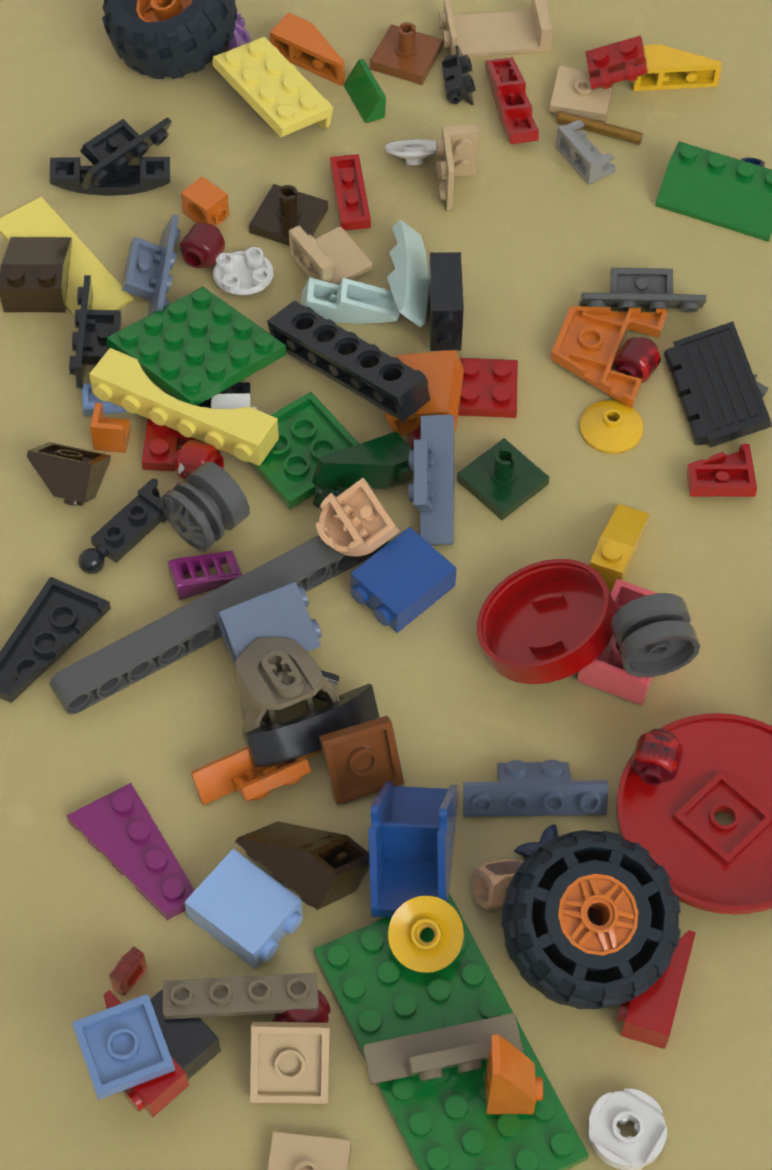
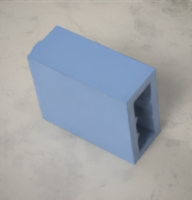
[184,849,303,969]

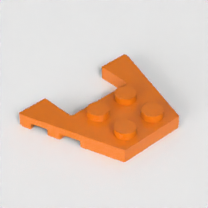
[551,306,668,408]

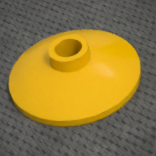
[579,400,644,454]
[388,896,464,973]

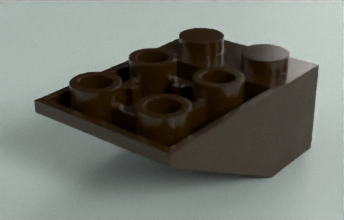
[235,821,370,910]

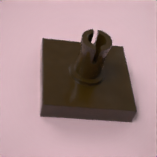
[249,184,328,246]

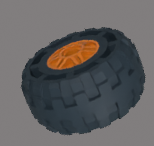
[102,0,237,79]
[501,830,681,1010]

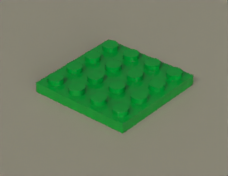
[107,287,286,406]

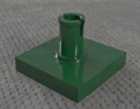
[457,438,550,520]

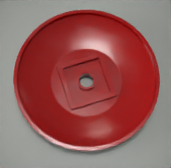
[616,713,772,915]

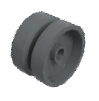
[611,593,700,677]

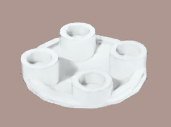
[213,247,274,295]

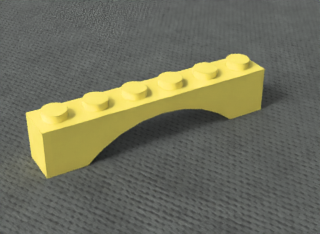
[89,348,279,466]

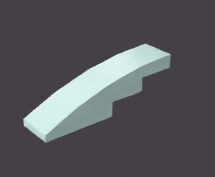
[387,219,429,328]

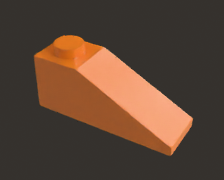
[270,12,345,86]
[485,1035,543,1114]

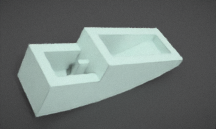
[301,277,400,324]

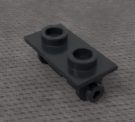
[442,45,476,105]

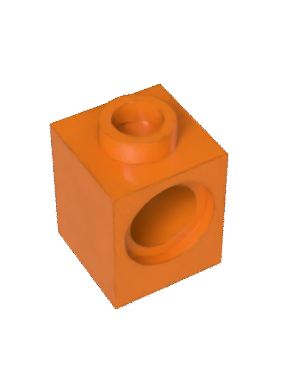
[181,176,229,226]

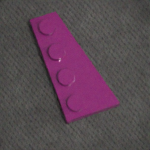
[66,783,195,920]

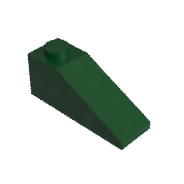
[312,431,414,489]

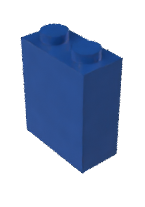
[350,527,457,633]

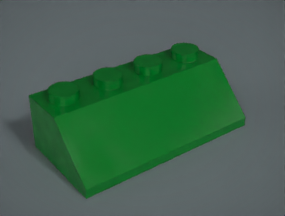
[655,141,772,242]

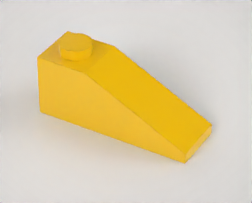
[632,44,722,91]
[590,504,649,592]

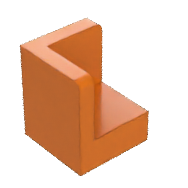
[90,402,132,453]

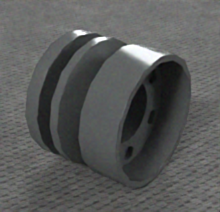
[161,462,250,551]

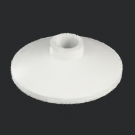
[385,139,437,165]

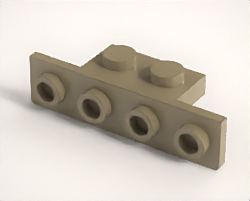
[163,973,318,1019]
[363,1014,523,1085]

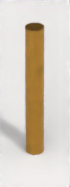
[556,111,643,144]

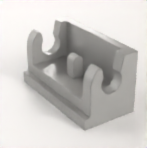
[556,120,616,185]

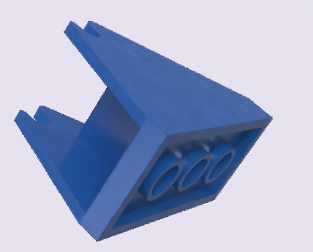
[368,782,458,918]

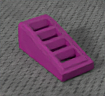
[167,551,242,600]

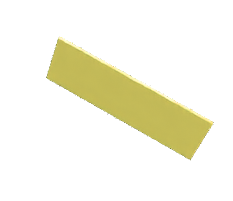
[0,196,134,317]

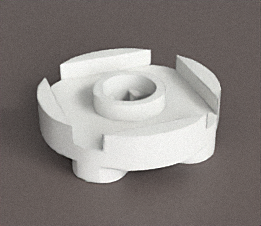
[587,1089,667,1170]

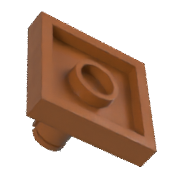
[370,22,443,85]
[319,716,405,804]

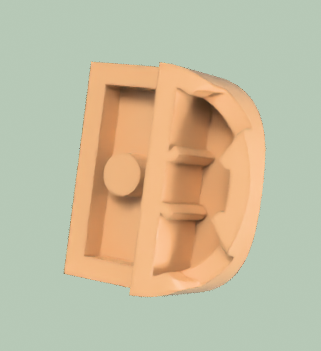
[316,478,400,557]

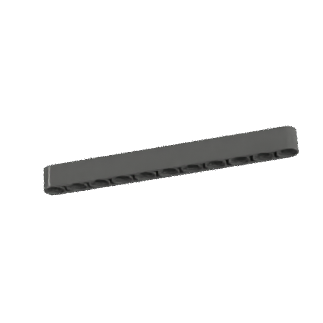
[49,536,389,714]

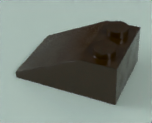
[0,237,72,313]

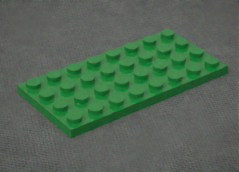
[313,893,589,1170]

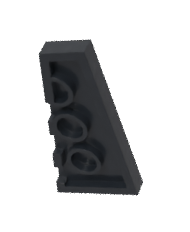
[0,577,111,703]

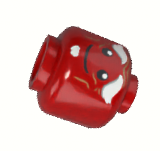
[173,440,224,481]

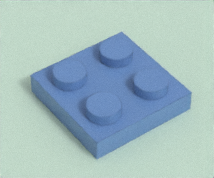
[72,994,175,1100]

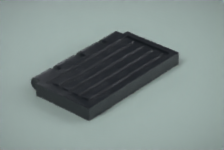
[664,321,772,448]

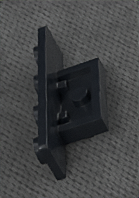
[80,117,172,190]
[69,275,122,388]

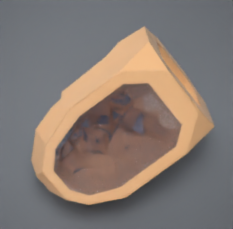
[471,859,523,910]

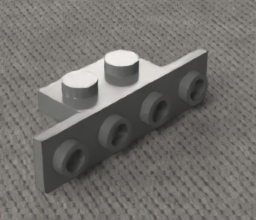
[579,267,706,313]

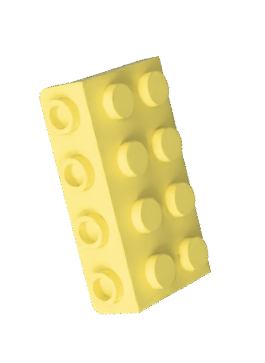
[212,37,333,137]

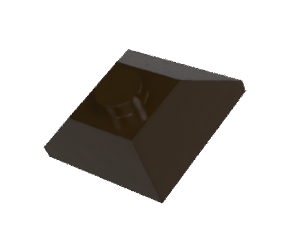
[27,442,111,506]

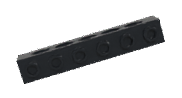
[267,301,430,422]

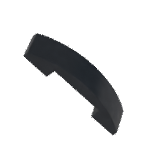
[50,157,170,196]
[245,684,380,767]

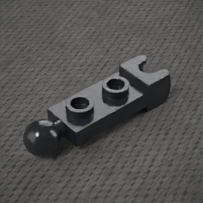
[78,478,168,574]

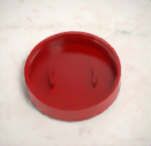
[477,559,617,684]

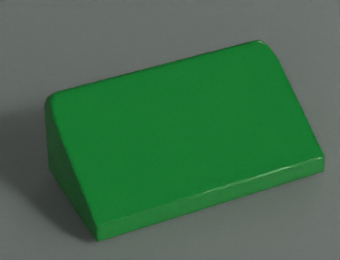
[344,59,386,123]

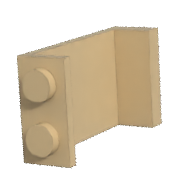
[439,0,553,58]

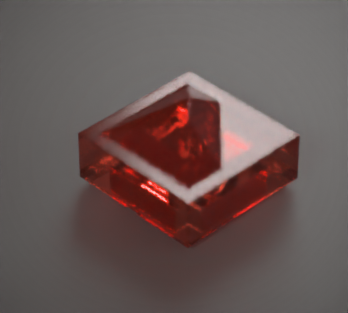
[109,946,147,996]

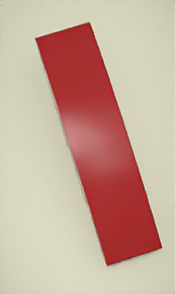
[485,57,539,144]

